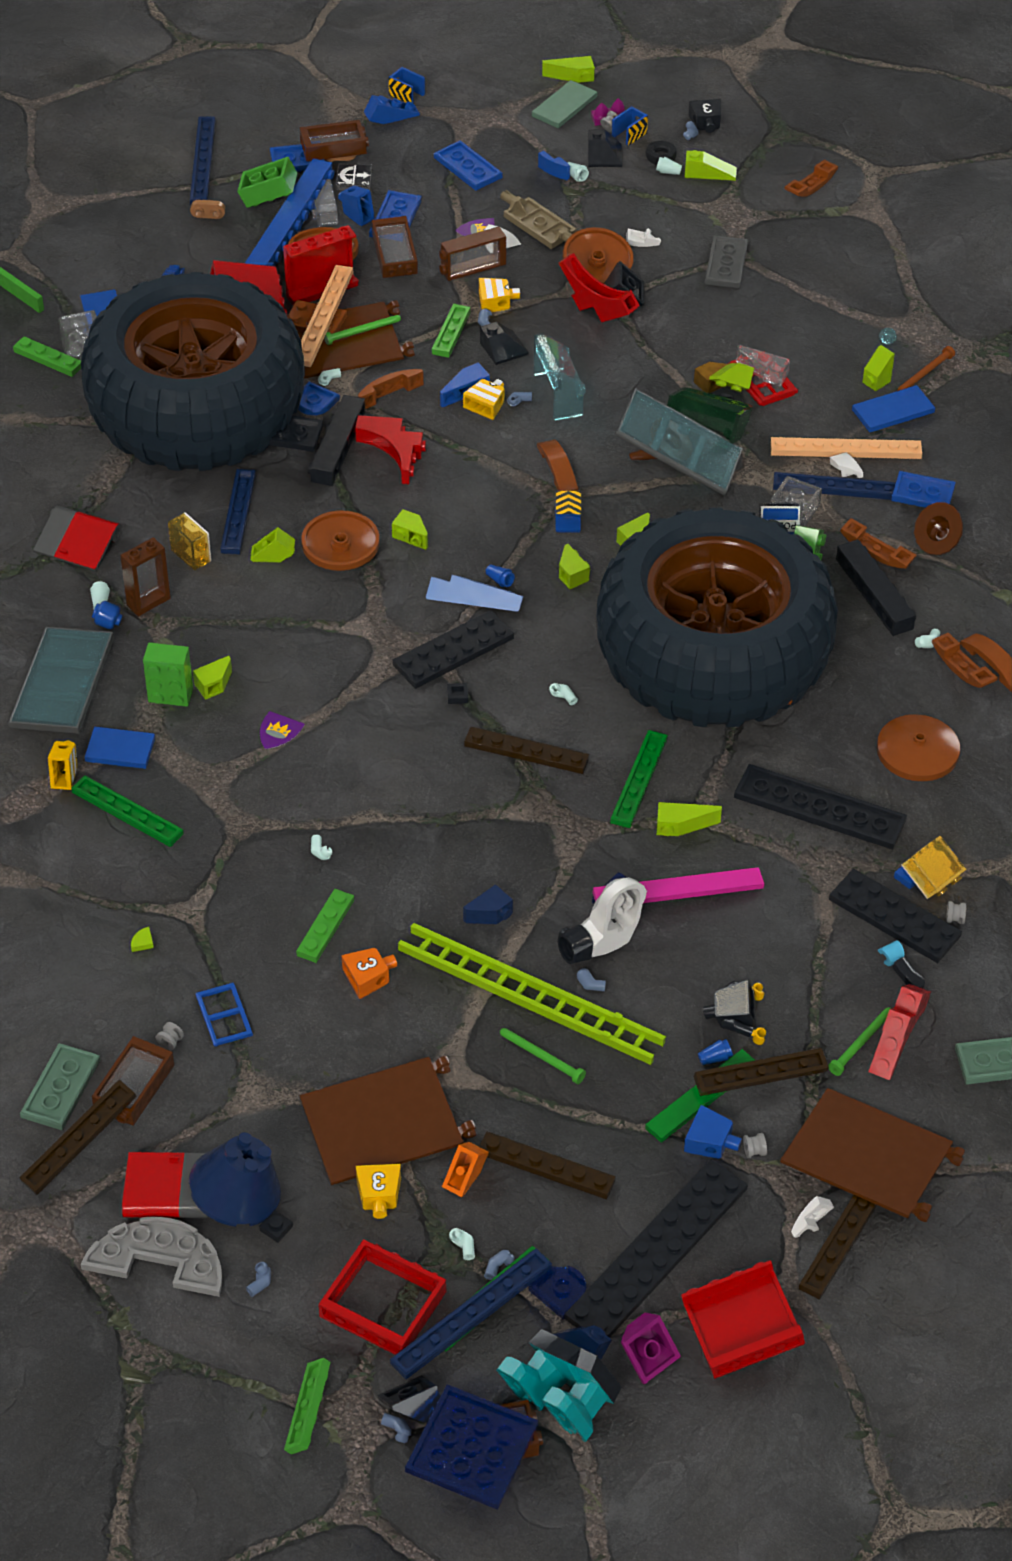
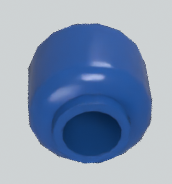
[92,601,123,630]

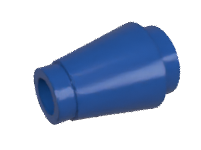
[486,565,515,587]
[698,1039,733,1066]

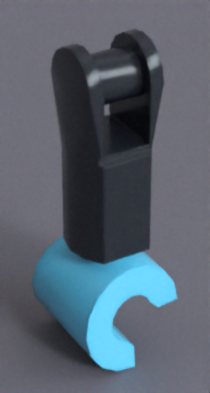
[878,940,925,988]

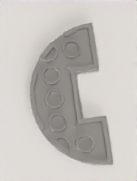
[81,1217,222,1297]

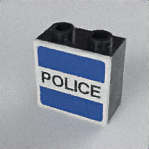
[759,503,800,535]

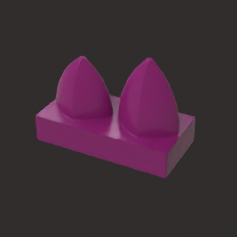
[591,98,625,126]

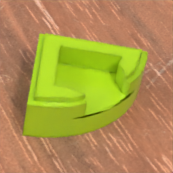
[131,927,154,952]

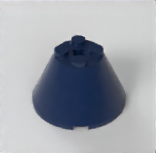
[188,1132,281,1227]

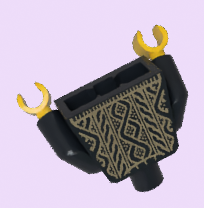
[703,980,766,1045]

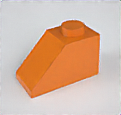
[442,1142,489,1197]

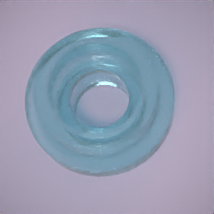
[879,328,897,344]

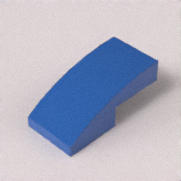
[538,151,570,180]

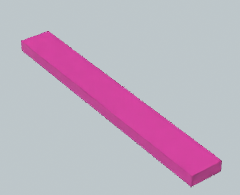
[592,867,764,903]

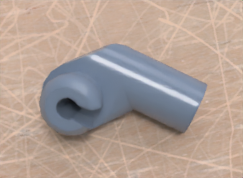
[683,121,698,140]
[478,308,492,326]
[507,392,532,407]
[577,968,606,992]
[484,1250,515,1280]
[246,1262,271,1297]
[381,1413,411,1443]

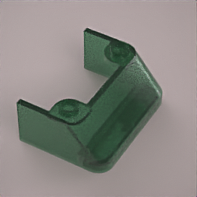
[667,387,753,444]

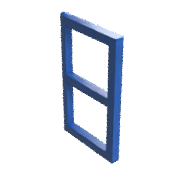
[195,983,253,1046]

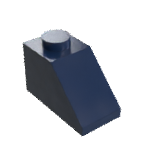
[463,885,513,924]
[553,1325,612,1360]

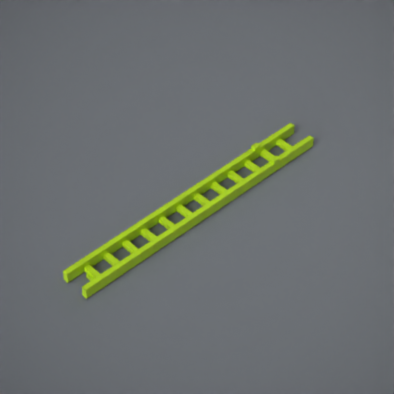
[398,923,666,1065]

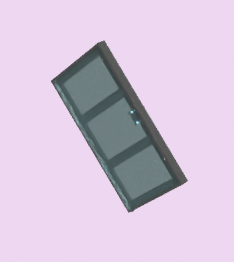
[615,388,743,496]
[8,627,114,734]

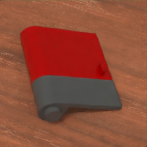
[33,505,122,571]
[122,1152,209,1218]

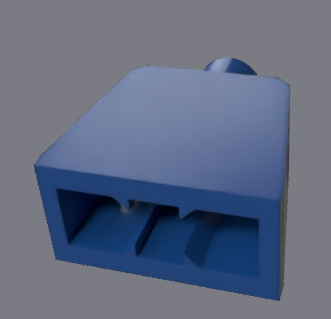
[338,186,375,226]
[684,1105,742,1159]

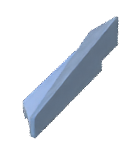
[426,575,524,611]

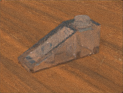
[312,179,338,227]
[736,345,790,386]

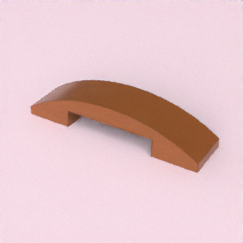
[784,159,838,197]
[358,369,424,409]
[537,439,578,491]
[840,518,916,569]
[932,633,998,688]
[960,633,1012,692]

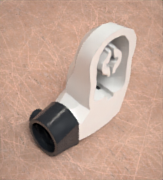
[557,877,647,964]

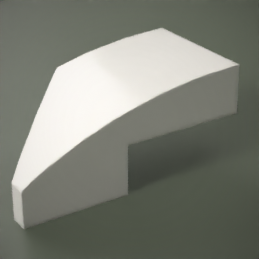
[626,228,661,247]
[830,452,863,478]
[791,1196,834,1238]

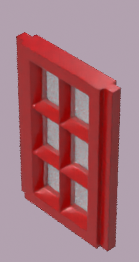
[728,351,798,406]

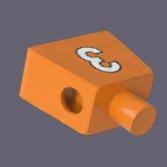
[342,948,397,999]

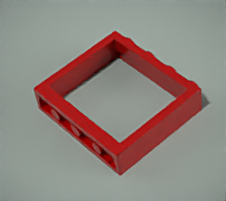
[318,1239,446,1355]

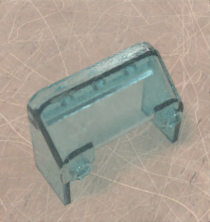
[534,333,586,421]

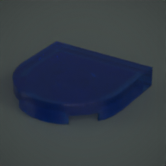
[529,1266,586,1319]

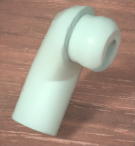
[318,368,341,386]
[915,629,940,648]
[549,683,578,705]
[311,835,332,860]
[449,1228,475,1260]

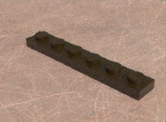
[464,727,589,774]
[693,1048,829,1096]
[19,1080,137,1195]
[479,1131,616,1200]
[799,1195,877,1300]

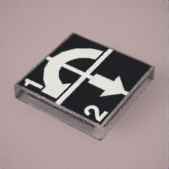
[336,164,373,190]

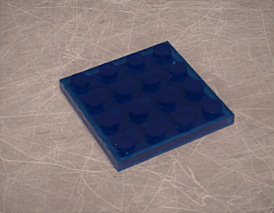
[405,1384,538,1510]

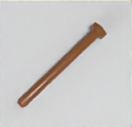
[897,346,955,391]

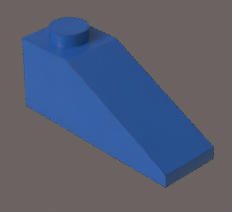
[440,363,490,407]

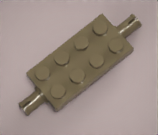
[500,190,577,249]

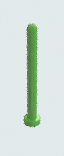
[324,315,401,345]
[828,1007,891,1076]
[500,1028,586,1085]

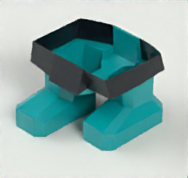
[496,1329,622,1442]

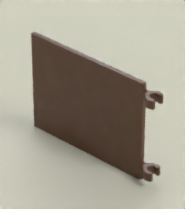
[297,300,415,379]
[300,1056,476,1185]
[780,1088,965,1222]

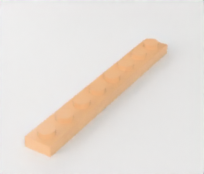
[301,265,353,367]
[771,437,922,459]

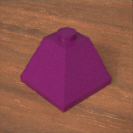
[621,1312,681,1384]

